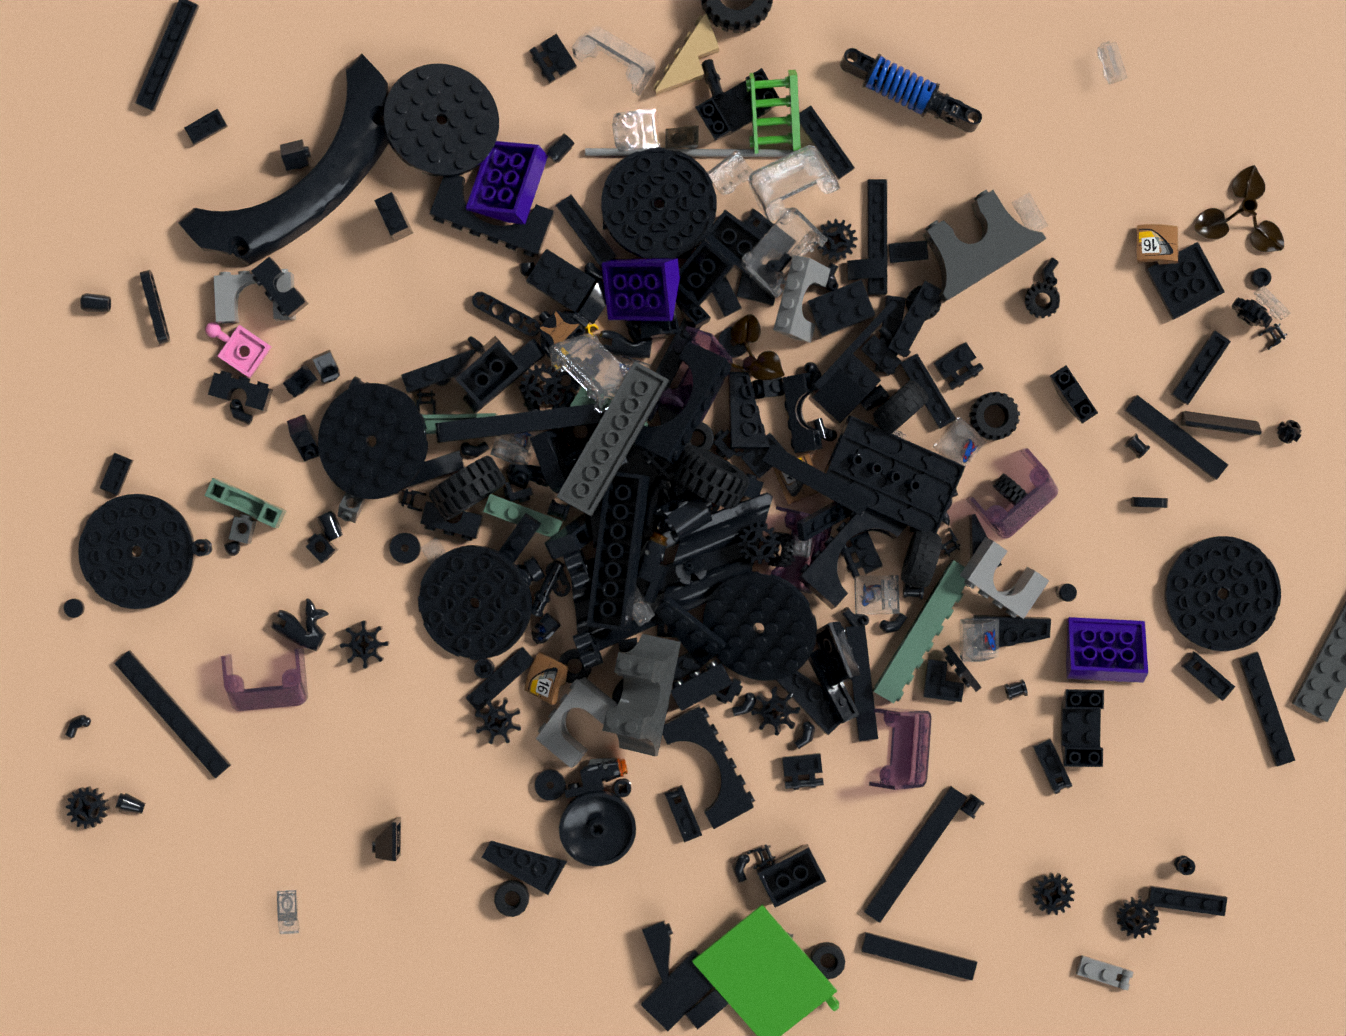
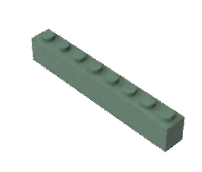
[873,560,968,704]

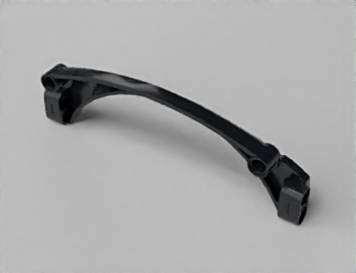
[178,53,389,265]

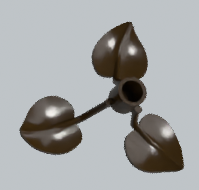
[1194,165,1284,252]
[723,314,785,381]

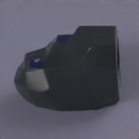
[531,612,561,644]

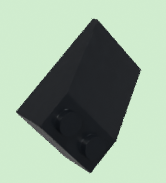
[812,354,881,423]

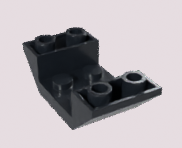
[695,68,779,141]
[1061,689,1104,767]

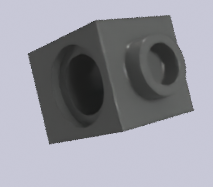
[337,493,365,523]
[229,514,256,544]

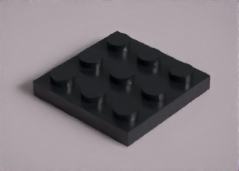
[1146,242,1225,320]

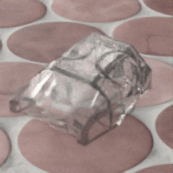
[612,109,660,153]

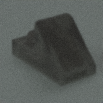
[665,125,699,149]

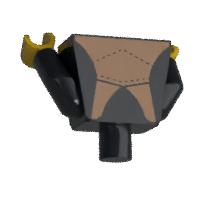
[539,310,599,370]

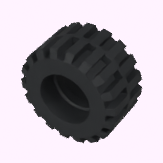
[969,392,1020,441]

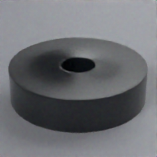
[718,327,749,358]
[390,533,421,563]
[535,769,566,801]

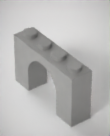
[773,255,830,343]
[214,269,296,324]
[960,537,1049,619]
[536,677,618,768]

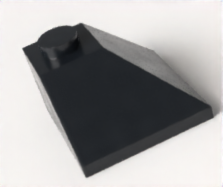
[372,817,401,861]

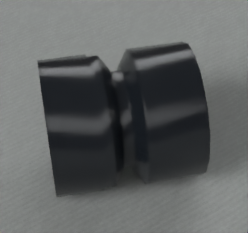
[517,556,546,586]

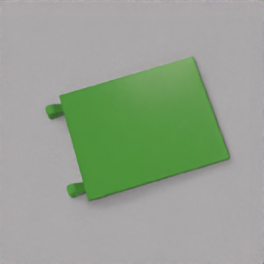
[692,905,839,1036]

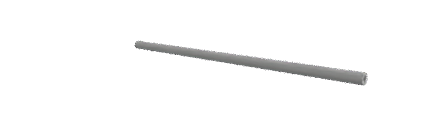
[585,148,815,157]

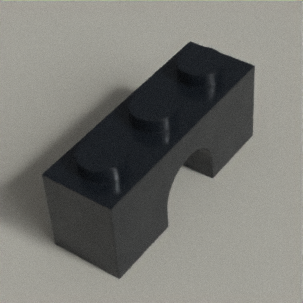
[251,257,309,318]
[208,370,273,412]
[420,501,483,541]

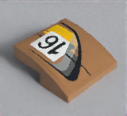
[1137,224,1178,265]
[773,453,819,505]
[524,652,568,705]

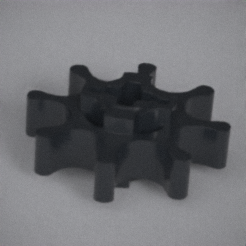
[340,620,390,669]
[751,686,800,736]
[475,697,521,744]

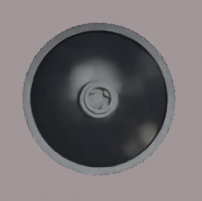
[559,790,636,866]

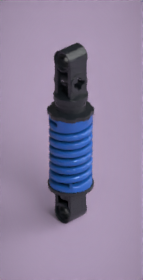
[840,48,982,133]

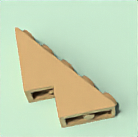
[653,14,719,95]

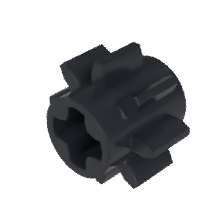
[1277,420,1302,444]

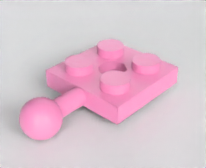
[205,322,272,378]

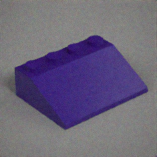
[466,141,548,224]
[602,259,680,321]
[1066,617,1148,683]

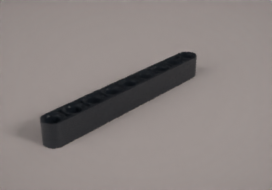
[435,403,607,443]

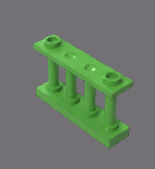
[746,69,801,154]

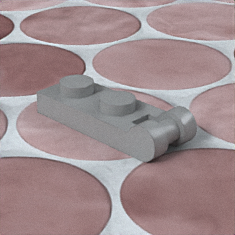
[1076,955,1134,990]

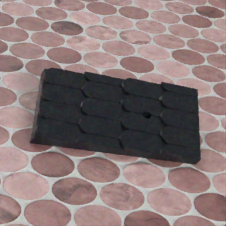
[824,416,966,534]

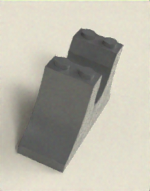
[923,189,1046,304]
[602,634,681,756]

